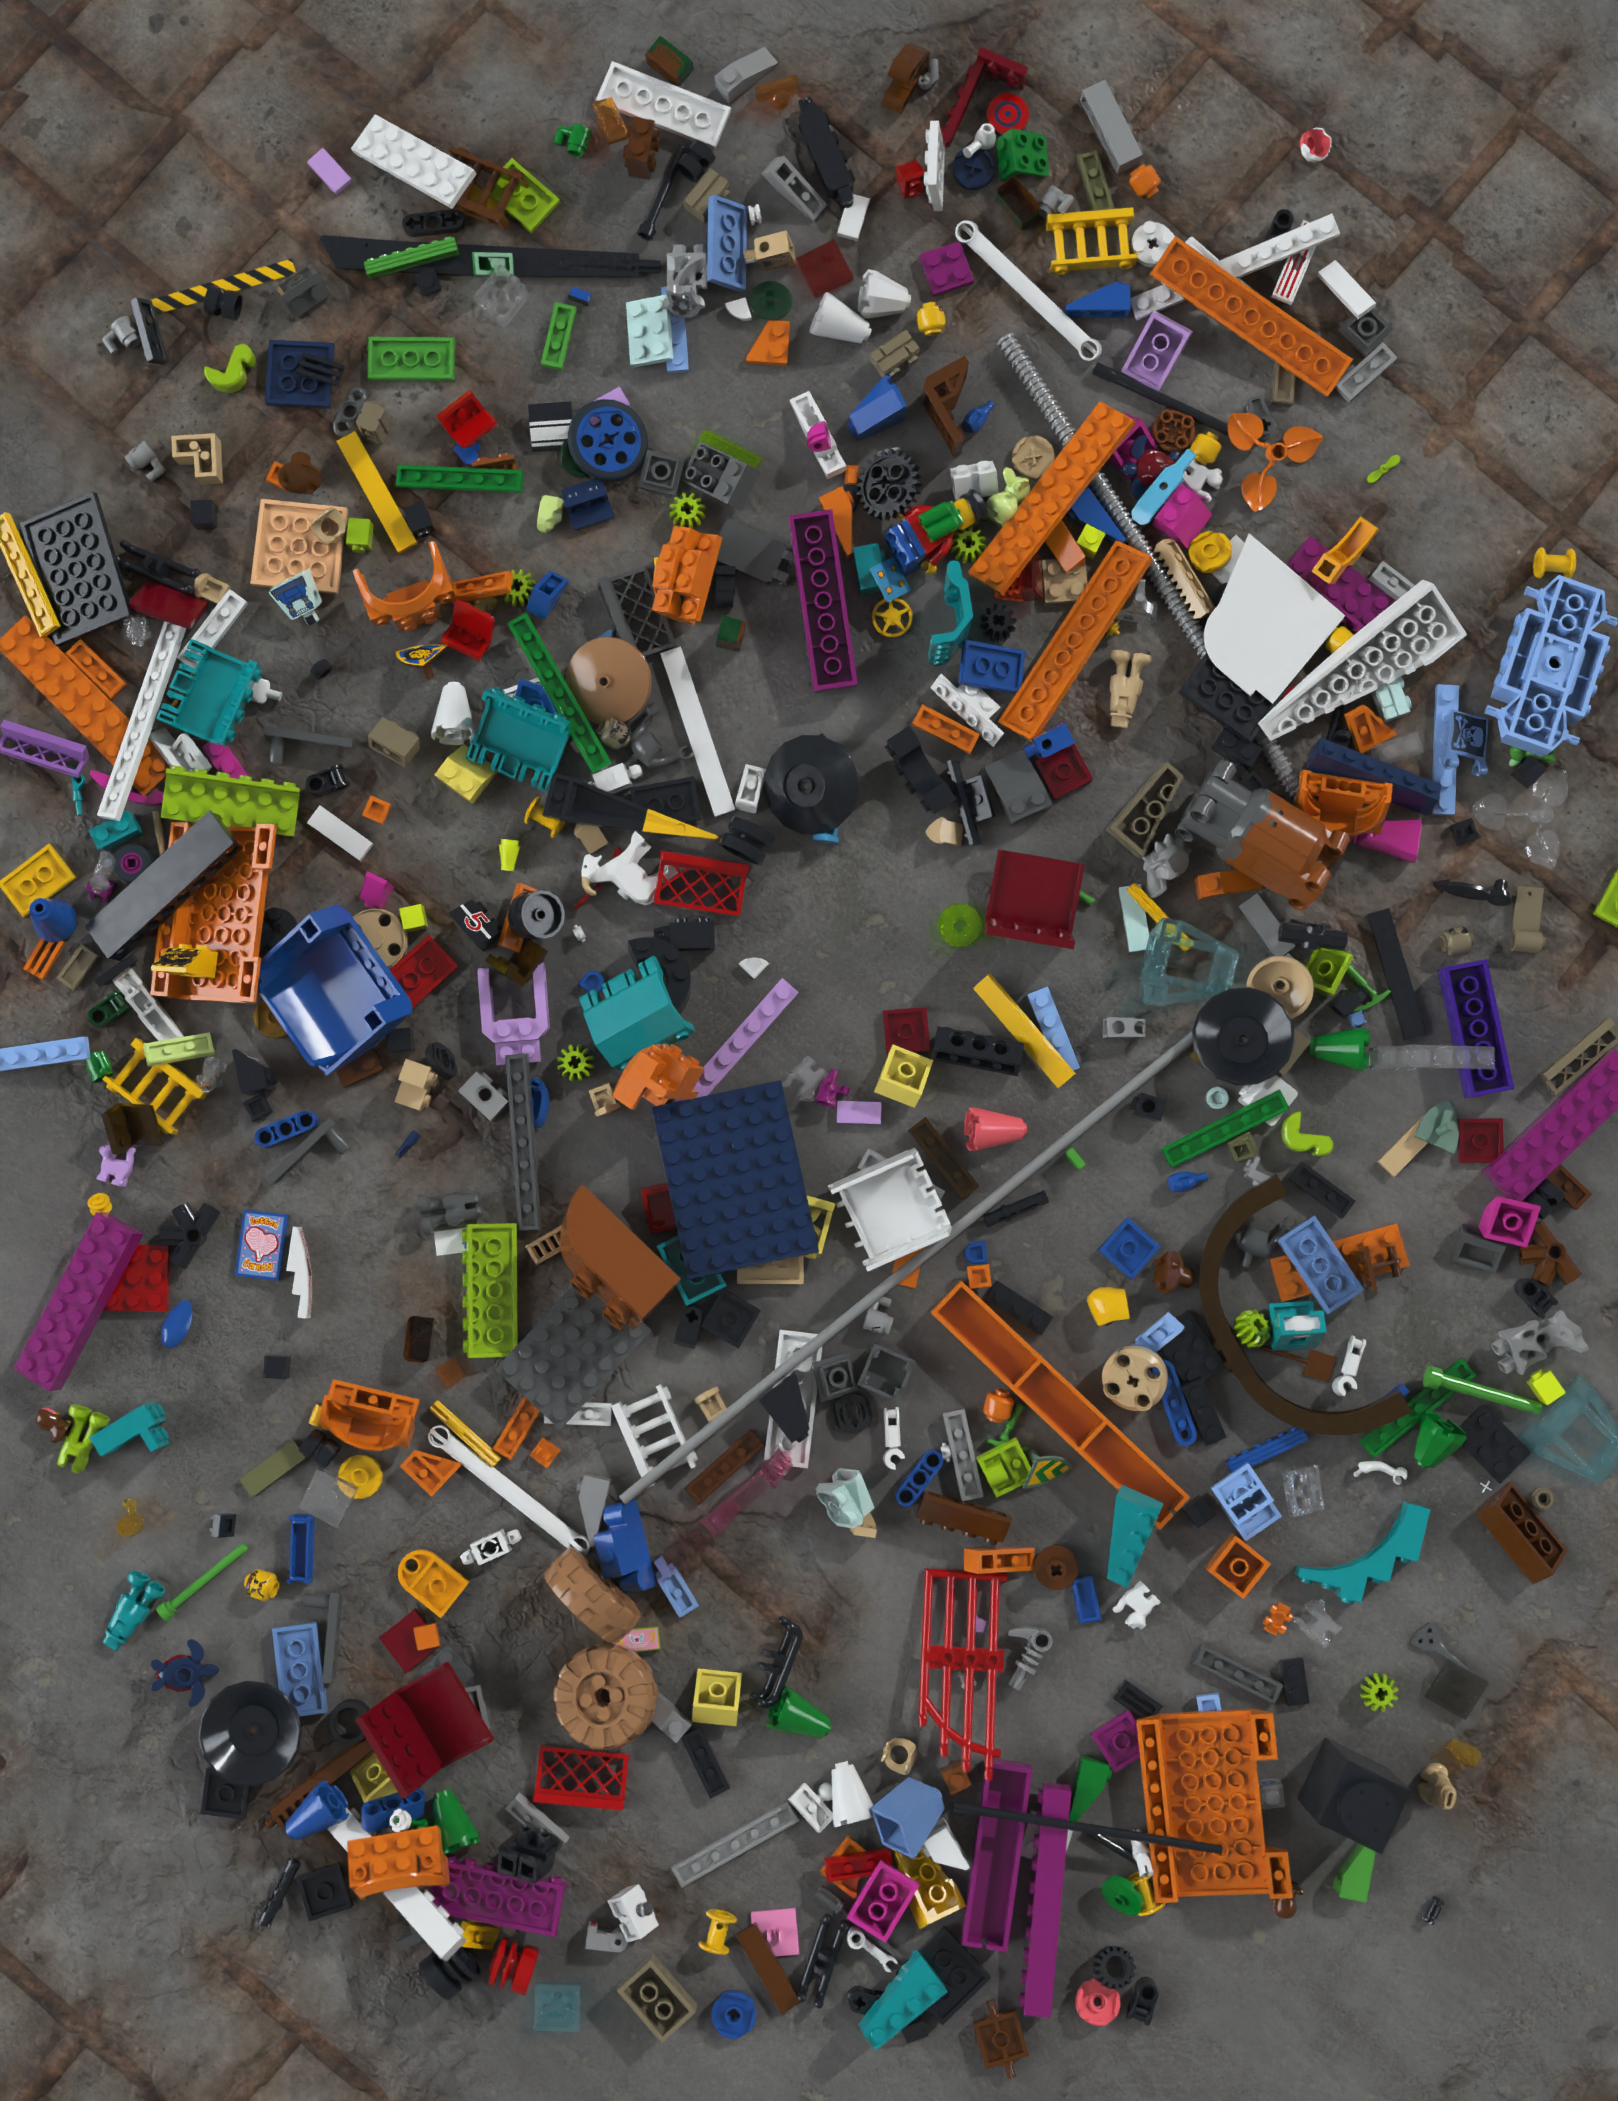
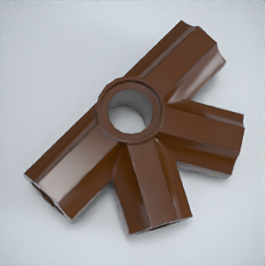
[1518,1220,1582,1287]

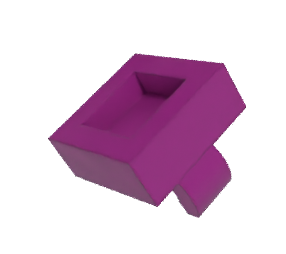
[86,875,117,904]

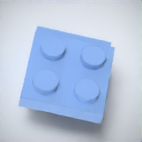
[1210,1462,1282,1542]

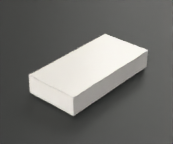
[837,194,870,241]

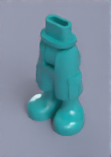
[103,1570,165,1651]

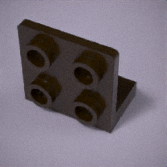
[485,939,548,987]
[101,1103,163,1155]

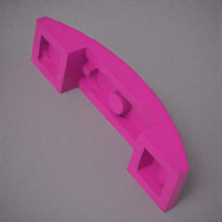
[90,770,164,807]

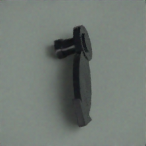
[1433,879,1512,906]

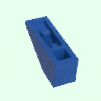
[1064,282,1130,318]
[1066,487,1126,544]

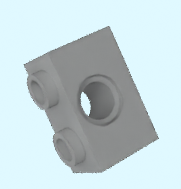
[458,1072,509,1122]

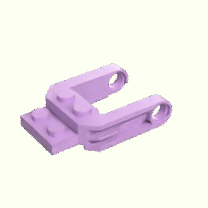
[478,963,550,1066]

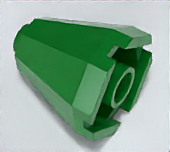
[1414,1411,1467,1469]

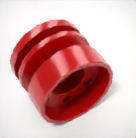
[488,1936,540,1996]

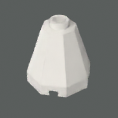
[858,269,911,319]

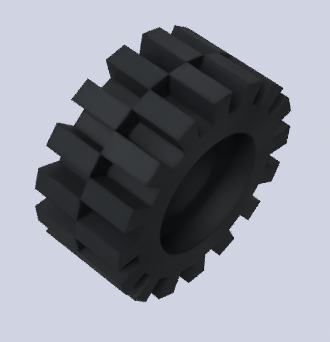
[1092,1946,1136,1990]

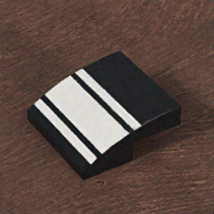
[528,401,573,452]

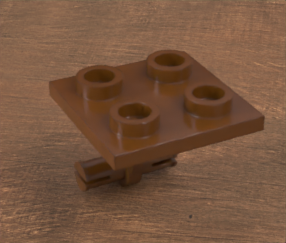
[1355,1245,1402,1291]

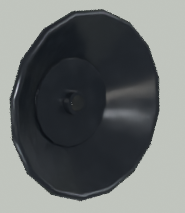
[764,735,859,834]
[1192,987,1295,1086]
[198,1681,302,1786]

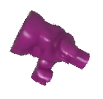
[814,1069,851,1108]

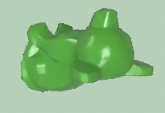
[1509,746,1555,767]

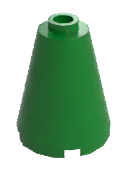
[767,1686,832,1739]

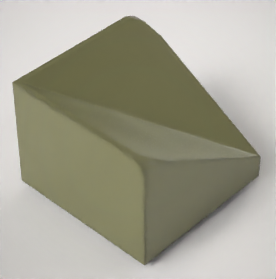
[1228,1130,1258,1162]

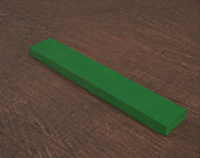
[396,465,524,494]
[1160,1089,1290,1168]
[1358,1357,1476,1459]

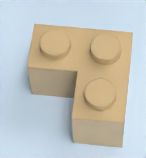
[171,433,223,485]
[395,1059,439,1111]

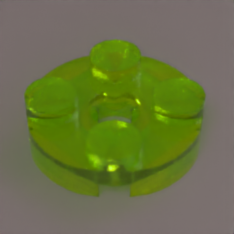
[937,903,982,948]

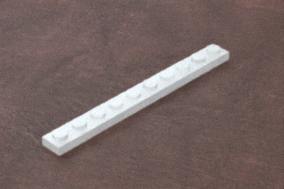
[1130,214,1340,321]
[97,621,187,821]

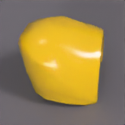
[1087,1287,1130,1326]

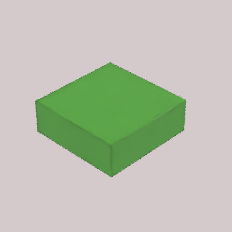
[1064,1147,1086,1170]

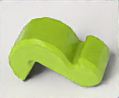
[204,344,256,393]
[1281,1111,1334,1156]

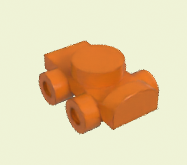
[1263,1601,1293,1636]

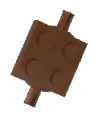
[972,1999,1029,2079]

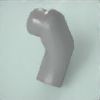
[918,59,939,89]

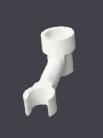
[847,1926,897,1972]

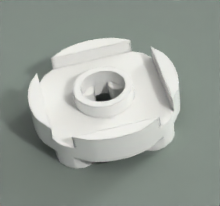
[1131,221,1174,267]

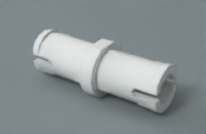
[1131,1829,1154,1878]

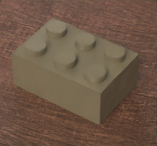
[617,1952,697,2043]

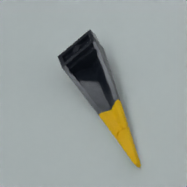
[543,773,720,840]

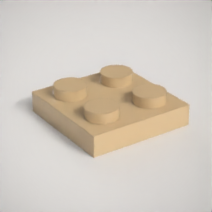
[1041,559,1087,605]

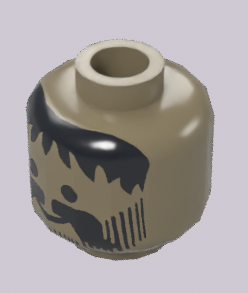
[597,718,630,750]
[1440,926,1475,957]

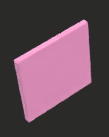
[751,1908,799,1956]

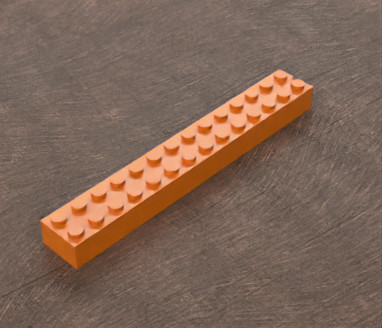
[930,1280,1190,1530]

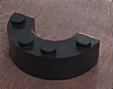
[884,726,956,814]
[628,937,691,1014]

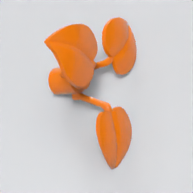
[1228,413,1323,512]

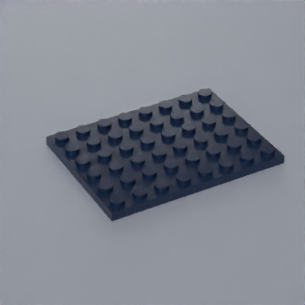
[652,1080,819,1280]

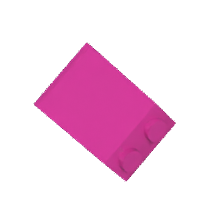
[847,1860,920,1943]

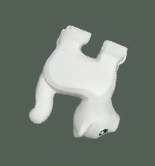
[1182,459,1223,502]
[1113,1581,1161,1630]

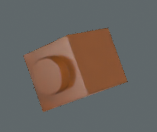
[941,1759,972,1795]

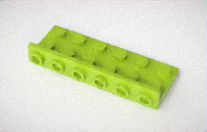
[161,765,301,837]
[462,1223,518,1358]

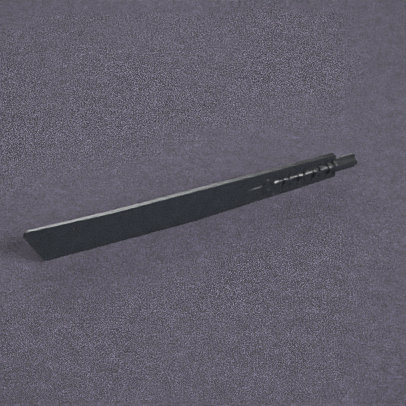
[320,235,661,278]

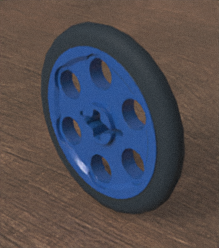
[568,399,648,481]

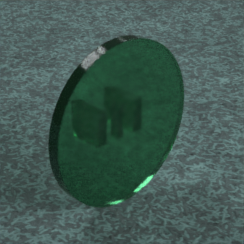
[749,281,792,321]

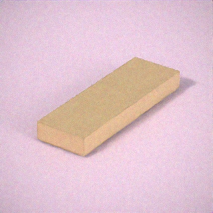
[1377,1115,1428,1177]

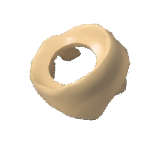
[310,507,347,543]
[881,1738,918,1775]

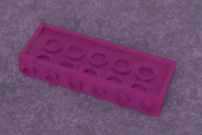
[1287,536,1395,635]
[429,1854,569,1937]

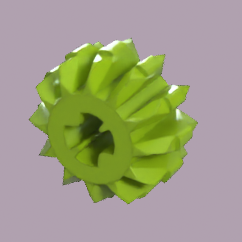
[669,492,706,529]
[950,526,987,564]
[501,569,536,607]
[557,1044,594,1081]
[1232,1310,1272,1348]
[1360,1673,1399,1712]

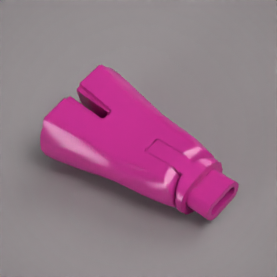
[1349,820,1422,863]

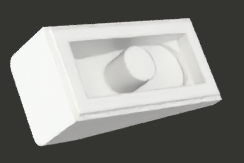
[735,764,766,814]

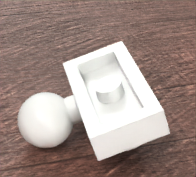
[788,1782,833,1833]

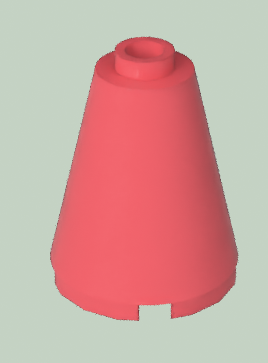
[964,1107,1027,1151]

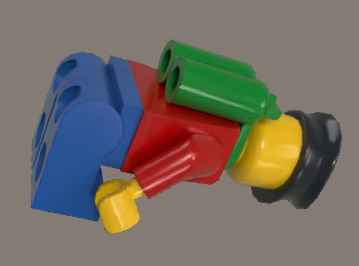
[884,489,988,576]

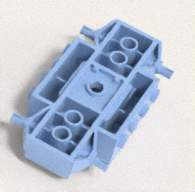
[1484,575,1618,757]

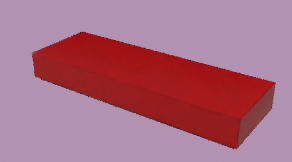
[824,1848,893,1883]

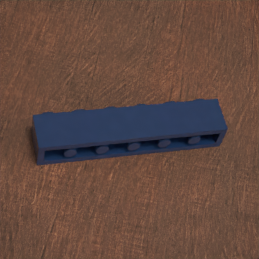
[1307,738,1441,816]

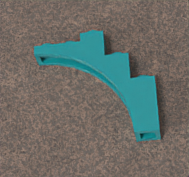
[1294,1501,1431,1605]

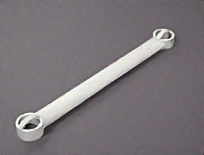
[955,220,1102,361]
[428,1425,590,1555]

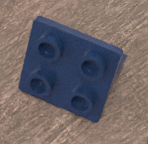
[561,478,614,531]

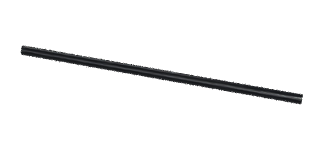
[953,1802,1223,1855]

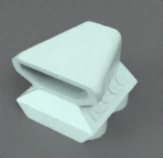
[816,1468,874,1528]

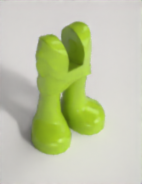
[57,1404,110,1474]

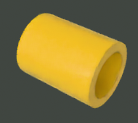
[308,1403,322,1428]

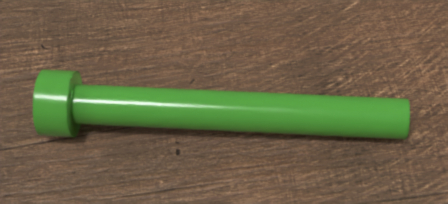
[1423,1365,1543,1415]

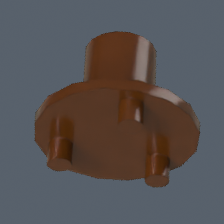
[278,452,322,495]
[1154,1250,1195,1294]
[1034,1545,1078,1590]

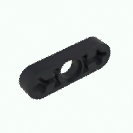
[402,209,465,237]

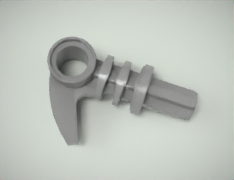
[1008,1626,1052,1690]

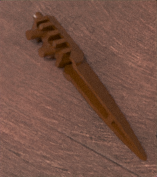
[265,1738,373,1829]

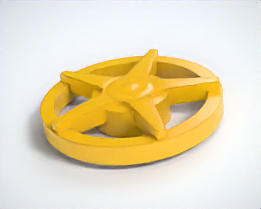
[872,598,912,638]

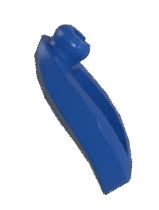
[530,1078,549,1128]
[161,1300,192,1348]

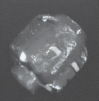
[123,614,152,646]

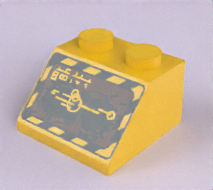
[151,944,218,978]

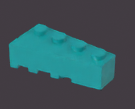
[1107,1485,1164,1588]
[859,1948,948,2051]

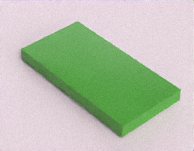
[368,337,455,382]

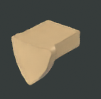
[194,573,231,604]
[926,817,963,846]
[574,824,608,854]
[589,1083,621,1117]
[694,1386,727,1422]
[849,1512,877,1538]

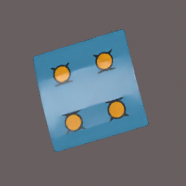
[870,556,911,603]

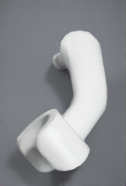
[1353,1461,1408,1485]

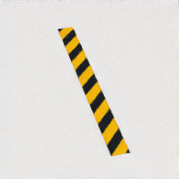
[151,259,296,314]

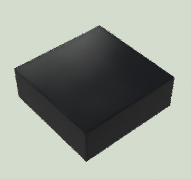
[243,1092,273,1122]

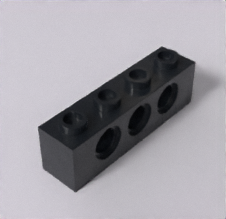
[931,1026,1024,1076]

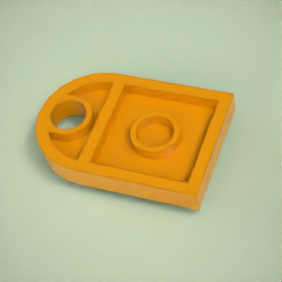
[398,1549,470,1618]

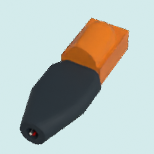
[843,465,860,514]

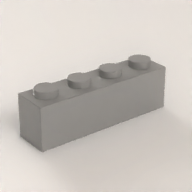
[1080,80,1144,174]

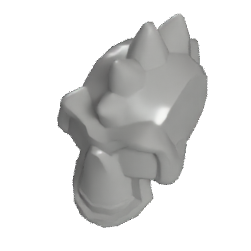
[1142,833,1192,898]

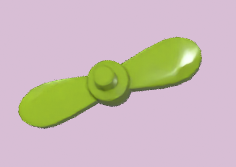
[1366,455,1400,484]

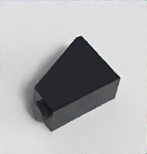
[759,1372,810,1443]

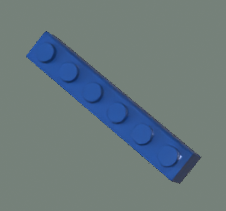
[1225,1426,1309,1473]

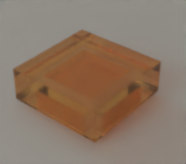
[435,1356,466,1387]

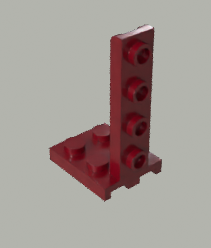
[941,47,1028,148]

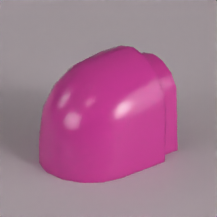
[807,421,831,452]

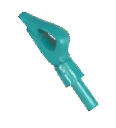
[70,765,86,816]

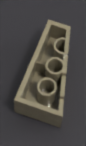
[1106,762,1183,858]

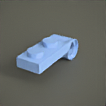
[1131,1312,1184,1353]

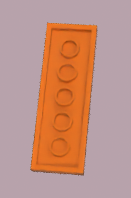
[1269,1223,1410,1302]

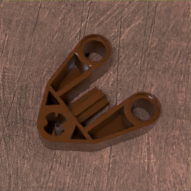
[881,42,931,115]

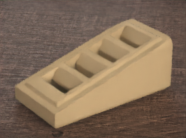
[525,1226,561,1265]

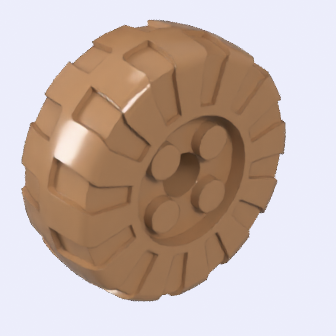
[544,1547,641,1644]
[553,1643,659,1750]

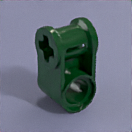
[88,990,133,1028]

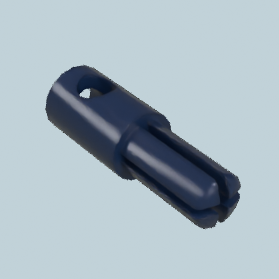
[395,1130,421,1158]

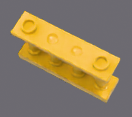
[1045,207,1138,275]
[102,1038,209,1135]

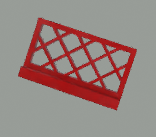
[653,850,749,916]
[533,1746,629,1811]

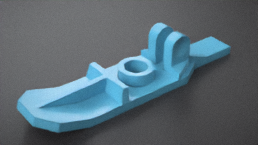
[1132,449,1197,525]

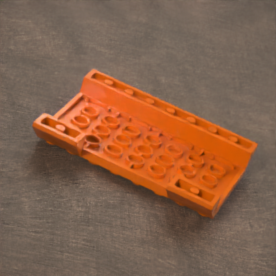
[150,822,277,1004]
[1136,1709,1293,1903]

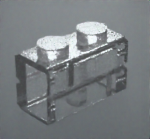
[1370,732,1424,765]

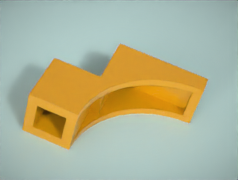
[1312,516,1379,584]

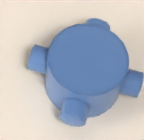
[1348,1010,1366,1028]

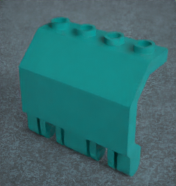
[927,560,973,666]
[156,639,262,747]
[466,687,571,793]
[579,956,696,1072]

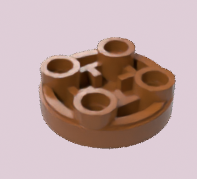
[1151,410,1195,454]

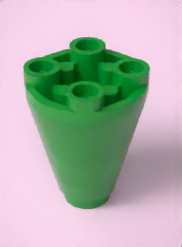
[1310,1028,1370,1072]
[433,1789,480,1855]

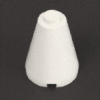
[810,292,872,344]
[431,682,475,745]
[831,1761,873,1827]

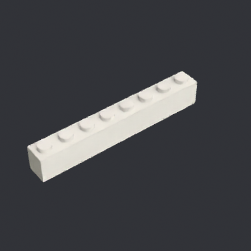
[327,1807,467,1961]

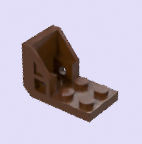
[922,356,969,457]

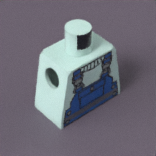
[269,569,322,626]

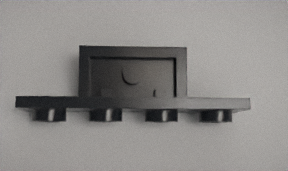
[947,760,995,846]

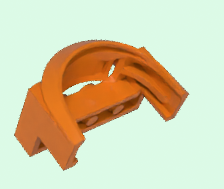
[347,1826,450,1901]

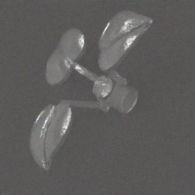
[1472,770,1568,869]

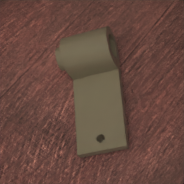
[1510,886,1546,954]

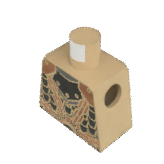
[744,231,796,270]

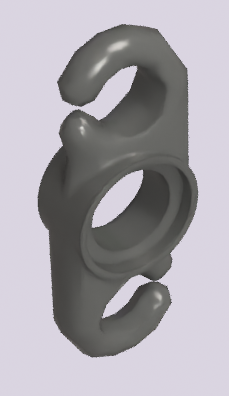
[333,387,368,437]

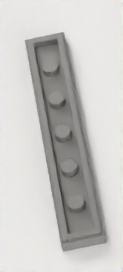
[671,1800,799,1888]

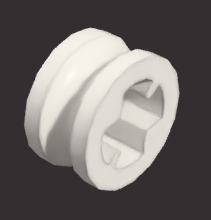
[748,204,762,226]

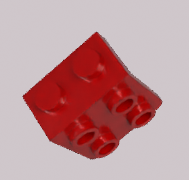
[436,390,497,449]
[441,600,495,662]

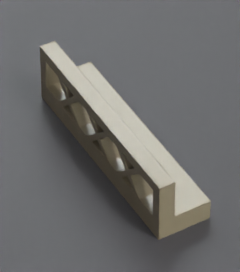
[1537,1017,1618,1095]

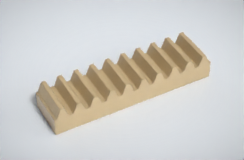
[1154,538,1215,619]

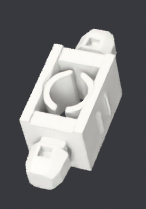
[588,763,643,794]
[460,1529,522,1565]

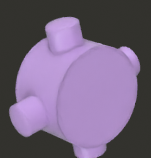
[976,1615,989,1635]

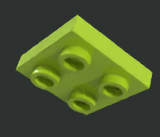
[976,1437,1031,1498]

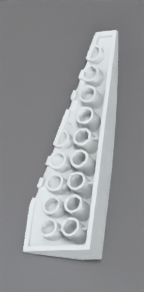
[1257,580,1467,741]

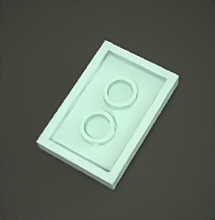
[626,294,673,368]

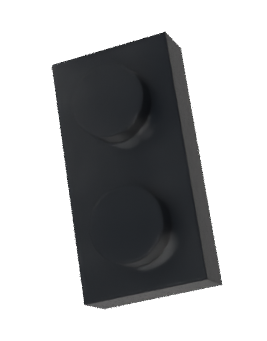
[1279,1657,1310,1706]

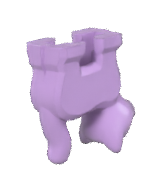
[96,1143,136,1187]

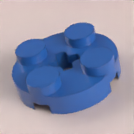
[711,1990,756,2039]

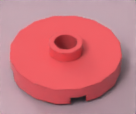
[1075,1978,1121,2026]

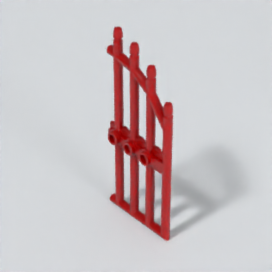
[918,1568,1007,1781]

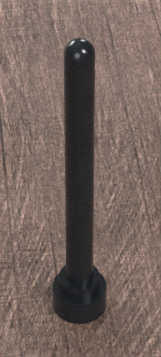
[637,144,686,241]

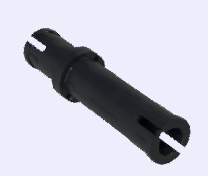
[983,1190,1049,1228]
[257,1858,301,1927]

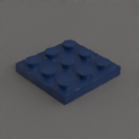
[265,340,335,409]

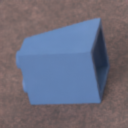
[871,1777,945,1859]

